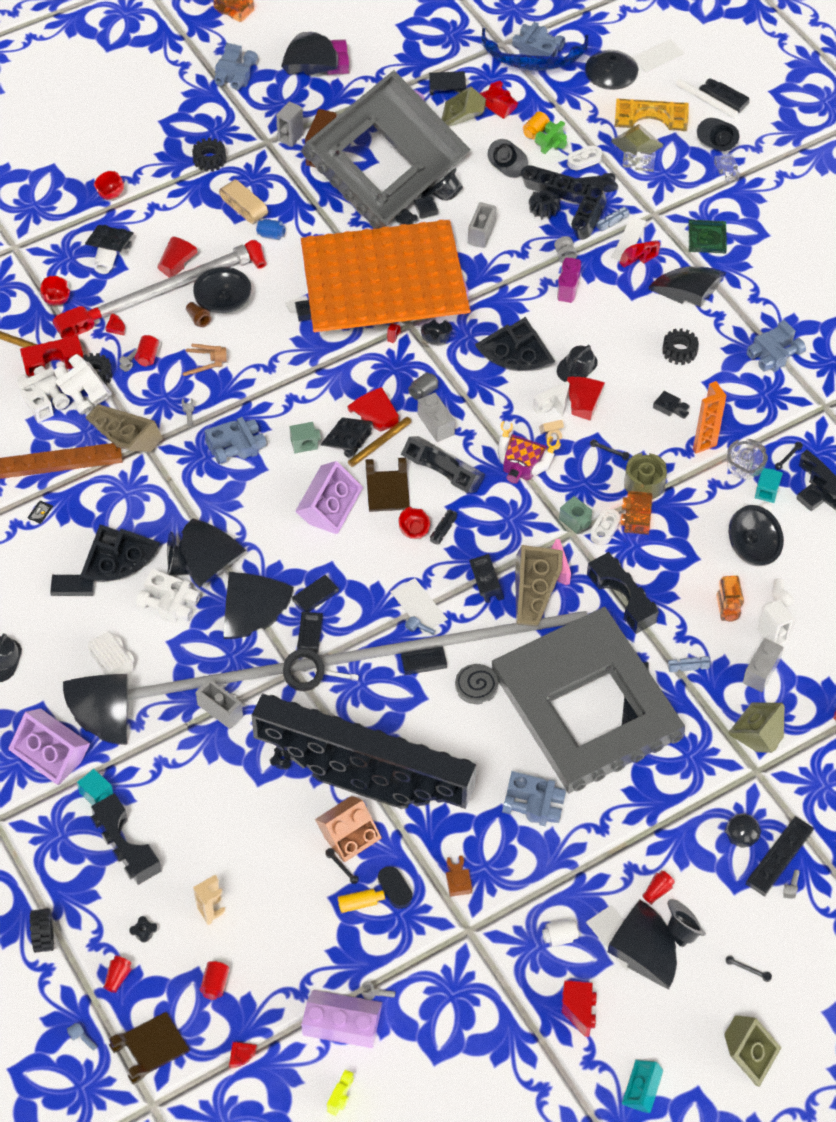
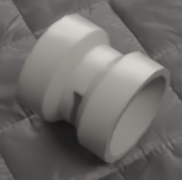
[554,236,577,263]

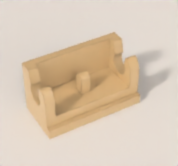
[193,875,225,925]

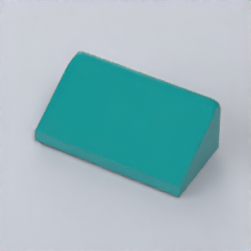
[622,1060,663,1113]

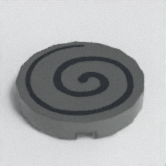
[455,664,498,705]

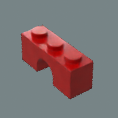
[20,335,83,378]

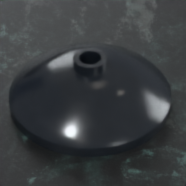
[585,49,638,90]
[193,267,252,313]
[728,505,784,566]

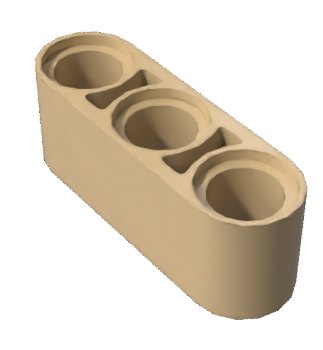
[219,179,268,224]

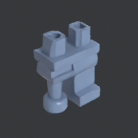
[512,21,565,67]
[215,43,258,90]
[747,320,806,373]
[205,417,266,464]
[502,771,566,827]

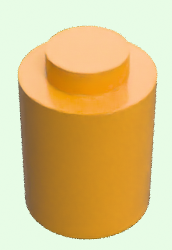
[523,111,550,139]

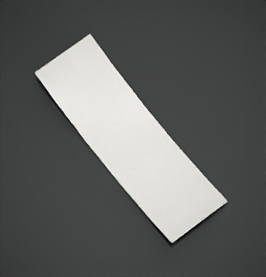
[610,216,646,261]

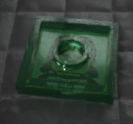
[688,219,727,254]

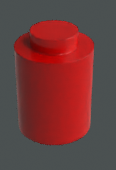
[135,335,159,366]
[200,961,230,1000]

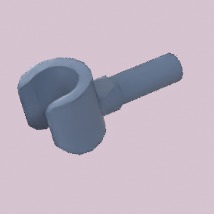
[405,616,436,635]
[67,1023,97,1051]

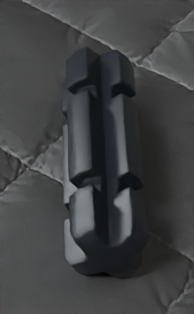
[430,509,457,545]

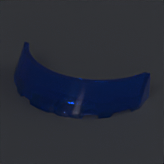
[481,28,588,72]

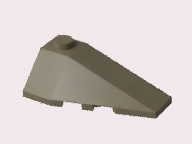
[85,404,163,452]
[515,545,563,627]

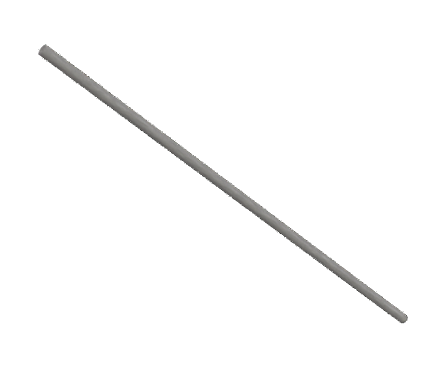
[128,611,588,700]

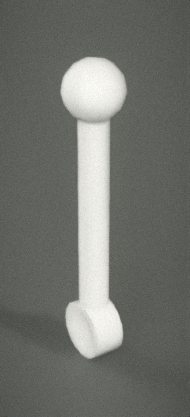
[314,668,359,681]

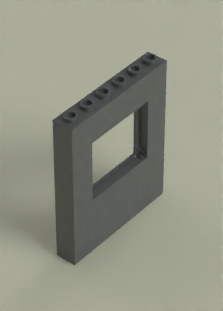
[301,70,471,229]
[491,607,685,794]

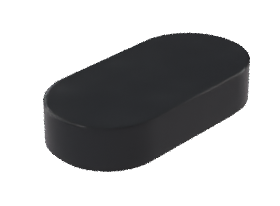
[378,866,412,909]

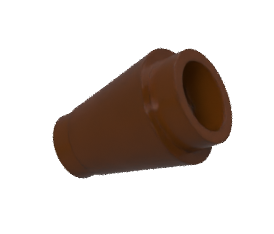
[185,302,211,327]

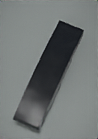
[799,449,836,510]

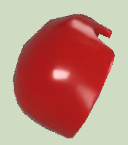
[94,171,124,200]
[40,276,70,306]
[398,507,430,539]

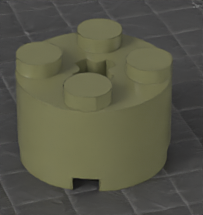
[624,453,667,502]

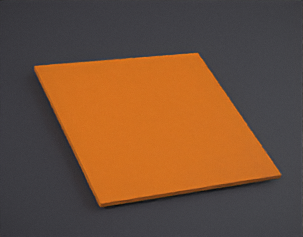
[300,219,470,333]

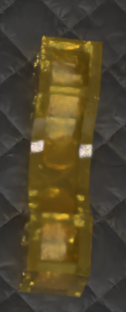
[614,98,689,131]

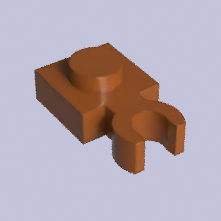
[446,855,472,897]

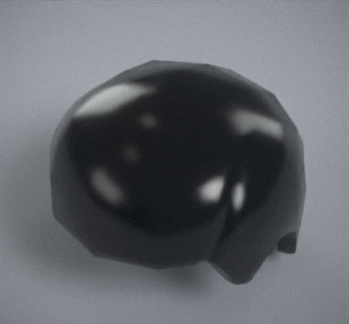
[421,319,452,346]
[724,813,761,848]

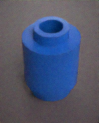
[256,219,286,240]

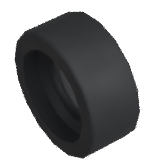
[283,648,325,692]

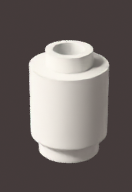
[93,248,117,274]
[542,919,578,947]

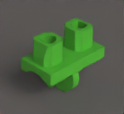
[535,121,567,154]

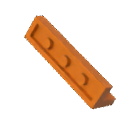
[693,381,727,454]

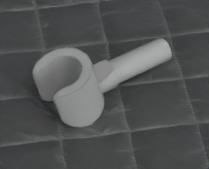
[119,349,137,372]
[182,398,194,426]
[783,870,800,899]
[361,982,395,1000]

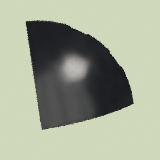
[281,31,338,75]
[649,266,726,307]
[474,316,555,371]
[179,518,246,588]
[79,524,160,582]
[223,572,294,639]
[63,674,128,745]
[607,900,677,990]

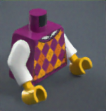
[498,421,561,483]

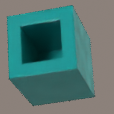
[755,468,783,503]
[77,768,113,805]

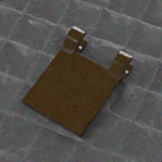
[365,457,410,512]
[109,1012,190,1085]

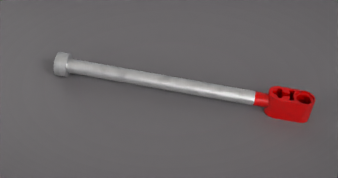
[53,244,250,339]

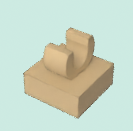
[539,420,564,441]

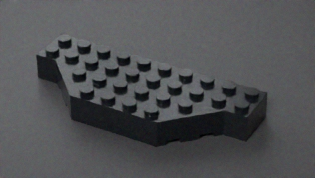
[251,693,476,809]

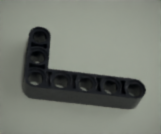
[520,165,607,240]

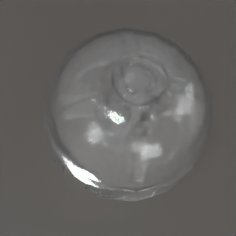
[726,439,768,480]

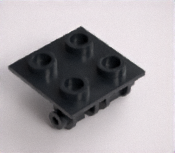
[85,225,134,252]
[321,417,373,458]

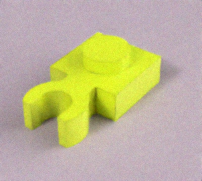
[327,1069,354,1116]

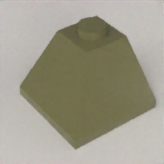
[441,86,486,127]
[612,124,663,163]
[728,702,784,753]
[724,1015,781,1087]

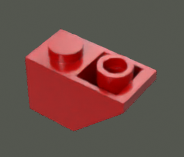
[562,981,597,1037]

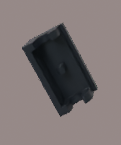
[429,71,466,96]
[469,554,504,603]

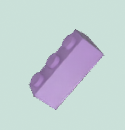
[295,461,363,534]
[8,709,90,785]
[301,990,382,1048]

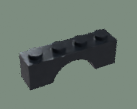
[400,436,485,493]
[587,552,659,634]
[90,793,162,885]

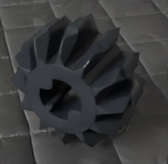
[528,188,560,220]

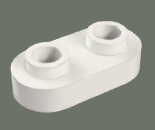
[567,146,602,170]
[590,509,621,545]

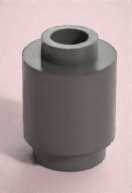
[408,372,438,400]

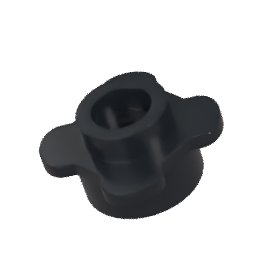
[395,210,418,225]
[270,747,292,770]
[129,916,158,943]

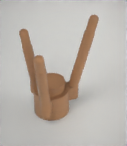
[183,343,227,376]

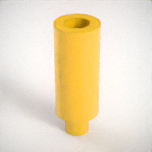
[337,888,385,913]

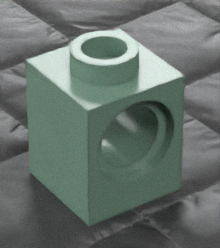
[289,421,321,454]
[559,496,592,534]

